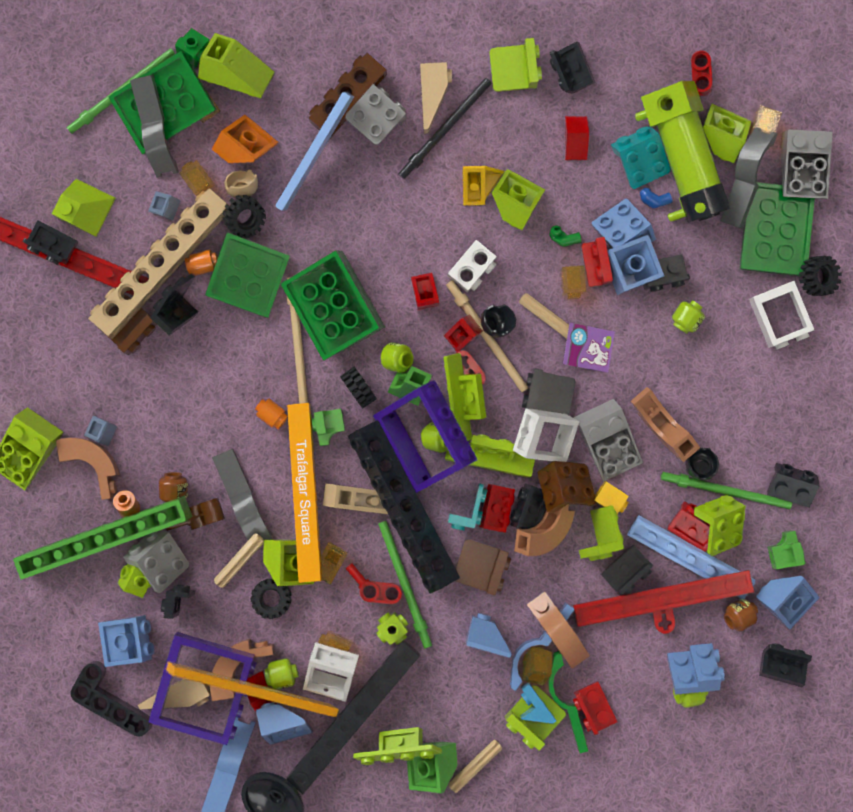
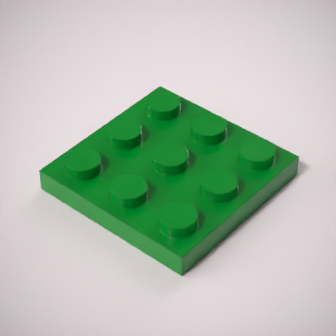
[204,233,290,318]

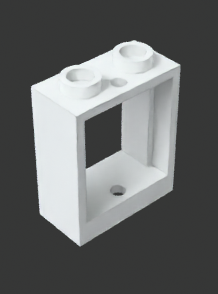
[749,281,814,350]
[513,408,579,462]
[303,642,359,702]

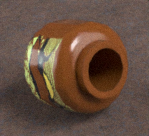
[159,472,188,502]
[724,599,758,632]

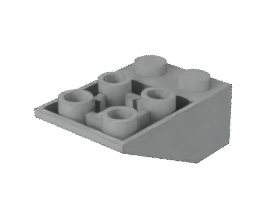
[781,129,832,199]
[574,399,643,482]

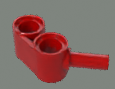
[691,50,713,97]
[345,563,402,604]

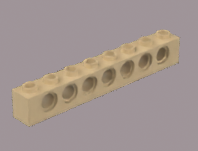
[88,188,227,339]

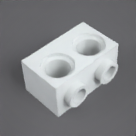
[448,240,497,293]

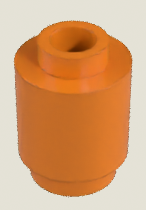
[185,249,218,276]
[255,398,288,430]
[113,490,140,518]

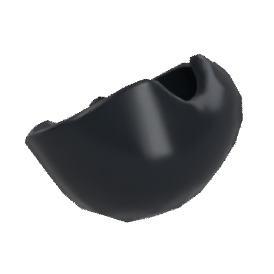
[481,304,517,338]
[685,447,720,481]

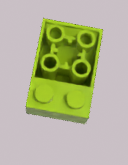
[198,33,274,98]
[0,407,63,491]

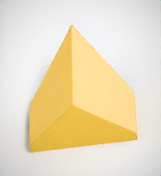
[462,166,505,206]

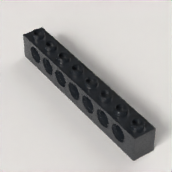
[348,420,460,594]
[286,640,420,795]

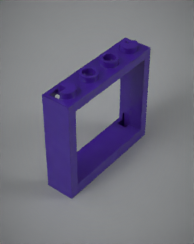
[373,380,478,493]
[148,632,257,745]

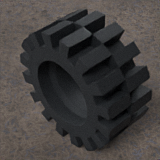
[222,195,266,238]
[799,255,842,296]
[340,366,377,409]
[250,578,292,619]

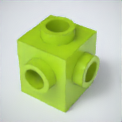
[118,564,151,598]
[376,612,409,645]

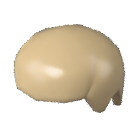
[224,169,258,198]

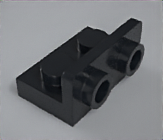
[643,254,690,292]

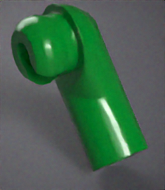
[549,225,582,247]

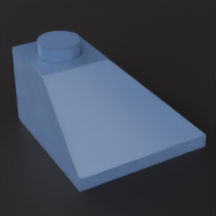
[607,235,664,295]
[756,576,820,630]
[465,613,511,658]
[256,703,313,745]

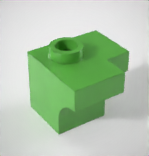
[388,366,432,406]
[312,409,345,446]
[767,530,805,570]

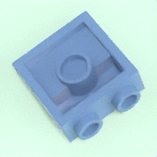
[98,615,154,667]
[667,643,724,695]

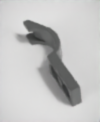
[130,75,179,178]
[720,127,778,229]
[212,449,273,540]

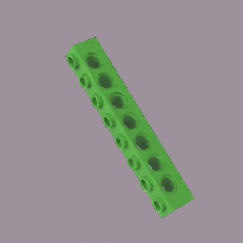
[13,496,192,580]

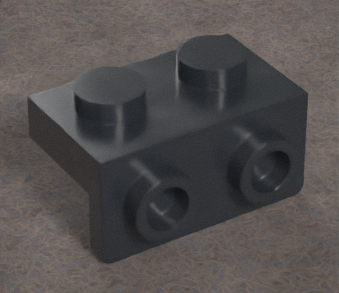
[550,41,596,94]
[22,220,78,265]
[767,463,819,508]
[510,483,546,529]
[600,545,654,595]
[161,584,196,619]
[759,643,812,687]

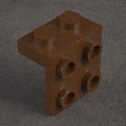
[98,295,157,355]
[537,461,596,513]
[455,539,511,596]

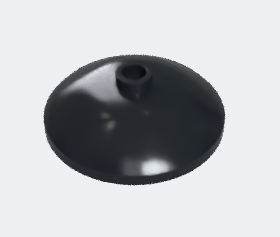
[241,772,304,812]

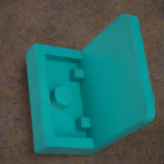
[611,126,671,189]
[448,483,487,531]

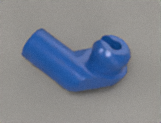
[640,188,673,208]

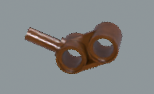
[166,498,225,531]

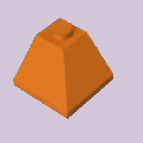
[212,115,278,163]

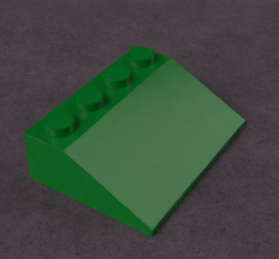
[281,250,385,361]

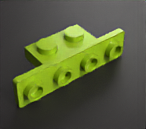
[444,353,487,441]
[445,434,535,478]
[353,727,442,765]

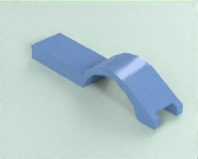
[510,602,574,691]
[201,717,256,812]

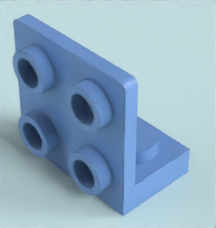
[592,199,656,248]

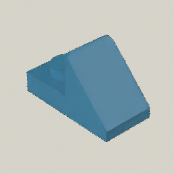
[520,682,556,724]

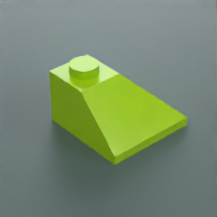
[703,104,751,163]
[492,169,545,230]
[52,179,116,237]
[263,539,314,586]

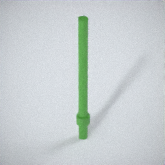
[66,48,175,134]
[660,472,792,509]
[378,521,432,649]

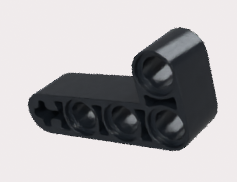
[70,661,153,737]

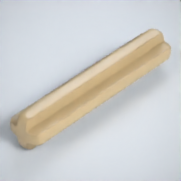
[519,293,569,339]
[214,534,264,588]
[448,740,502,793]

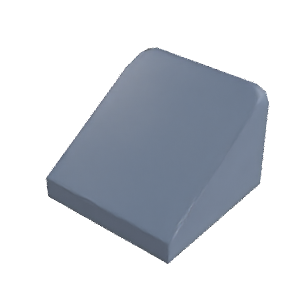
[148,191,180,220]
[84,415,117,446]

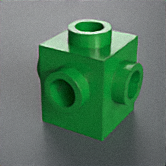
[175,28,209,69]

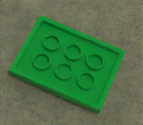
[108,51,217,154]
[739,182,815,276]

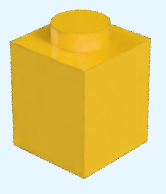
[595,481,629,514]

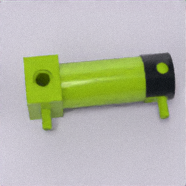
[635,81,730,223]

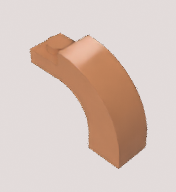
[630,387,700,462]
[56,438,120,500]
[514,504,575,556]
[527,592,590,669]
[210,639,275,701]

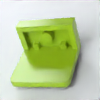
[489,38,542,92]
[694,495,746,556]
[579,505,624,561]
[505,685,566,751]

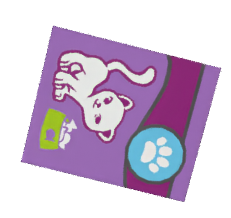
[563,323,615,373]

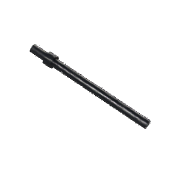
[398,78,492,180]

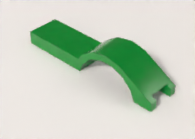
[547,651,588,754]

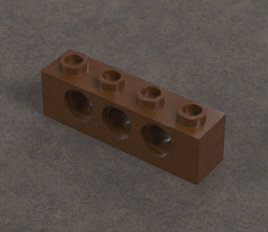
[309,53,387,140]

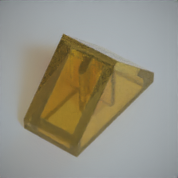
[321,542,348,585]

